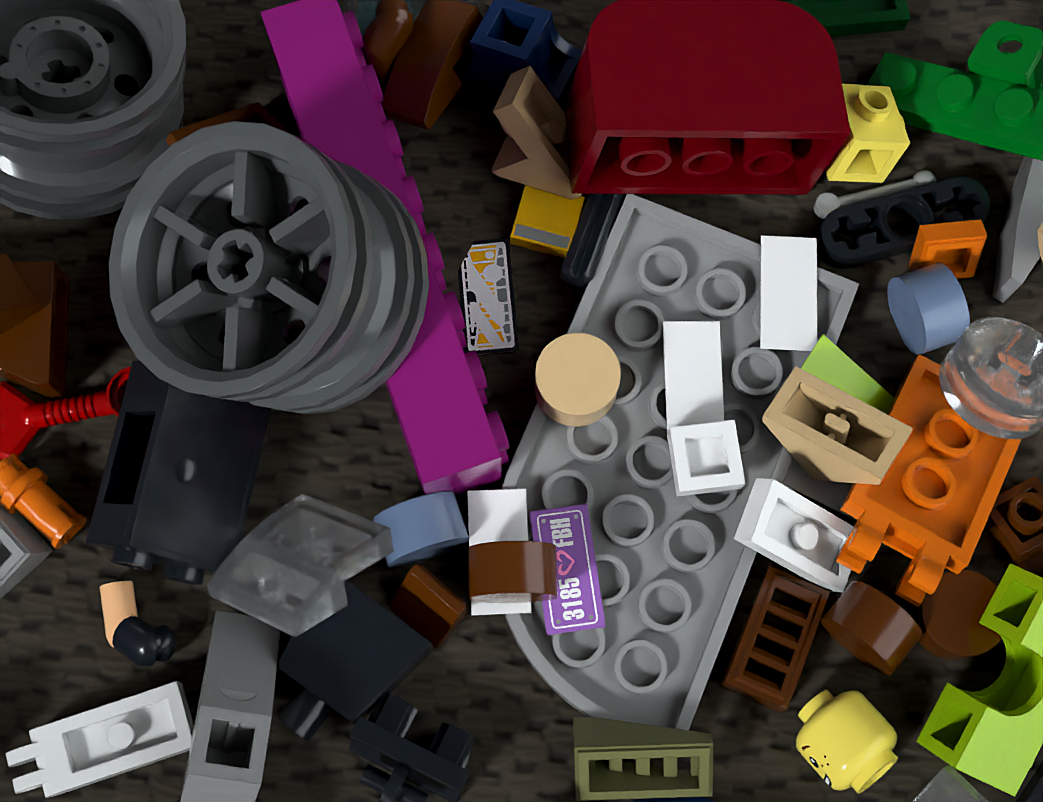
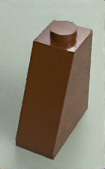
[0,260,70,400]

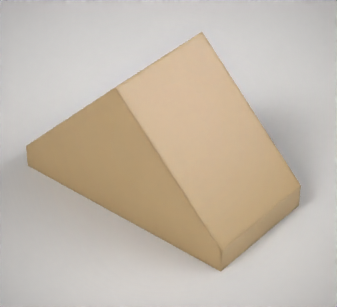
[762,366,913,485]

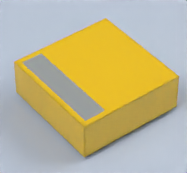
[510,185,585,258]

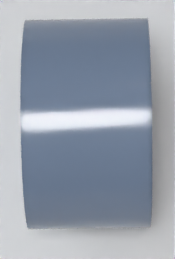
[887,262,970,355]
[373,491,469,568]

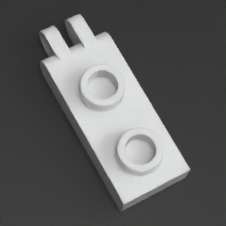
[5,681,194,798]

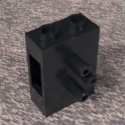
[86,361,271,585]

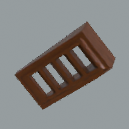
[720,566,830,713]

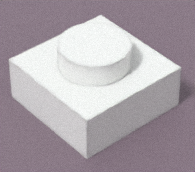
[667,420,745,497]

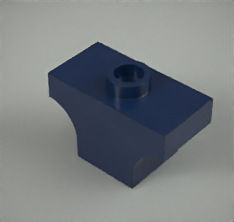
[453,0,582,109]

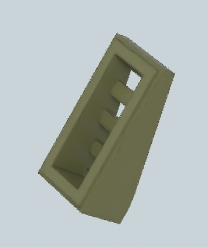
[573,717,713,801]

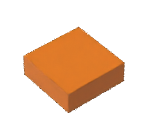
[909,219,987,279]

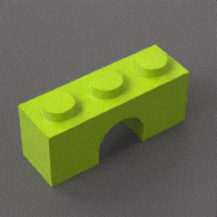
[916,563,1043,796]

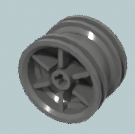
[0,0,186,220]
[109,121,429,415]

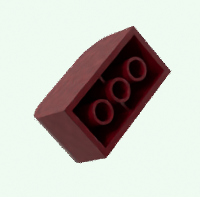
[563,0,851,195]

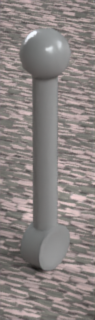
[814,170,936,219]

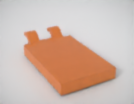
[836,355,1032,607]

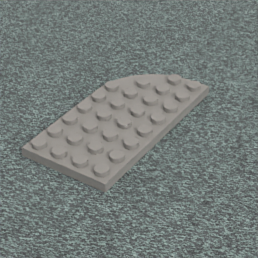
[501,194,859,730]

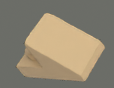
[492,66,582,200]

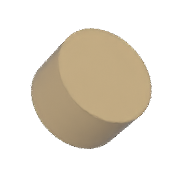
[534,333,621,427]

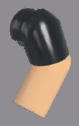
[99,581,176,666]

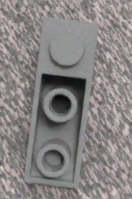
[180,610,281,802]

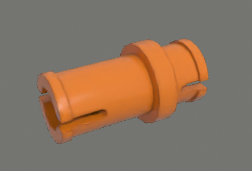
[0,454,87,549]

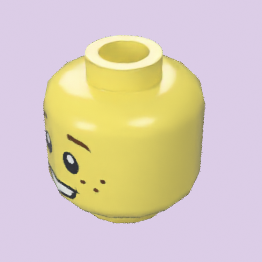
[796,690,898,794]

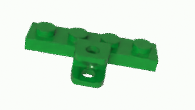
[867,20,1043,161]

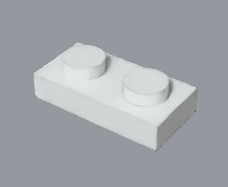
[734,478,854,593]

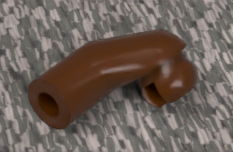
[363,0,414,86]

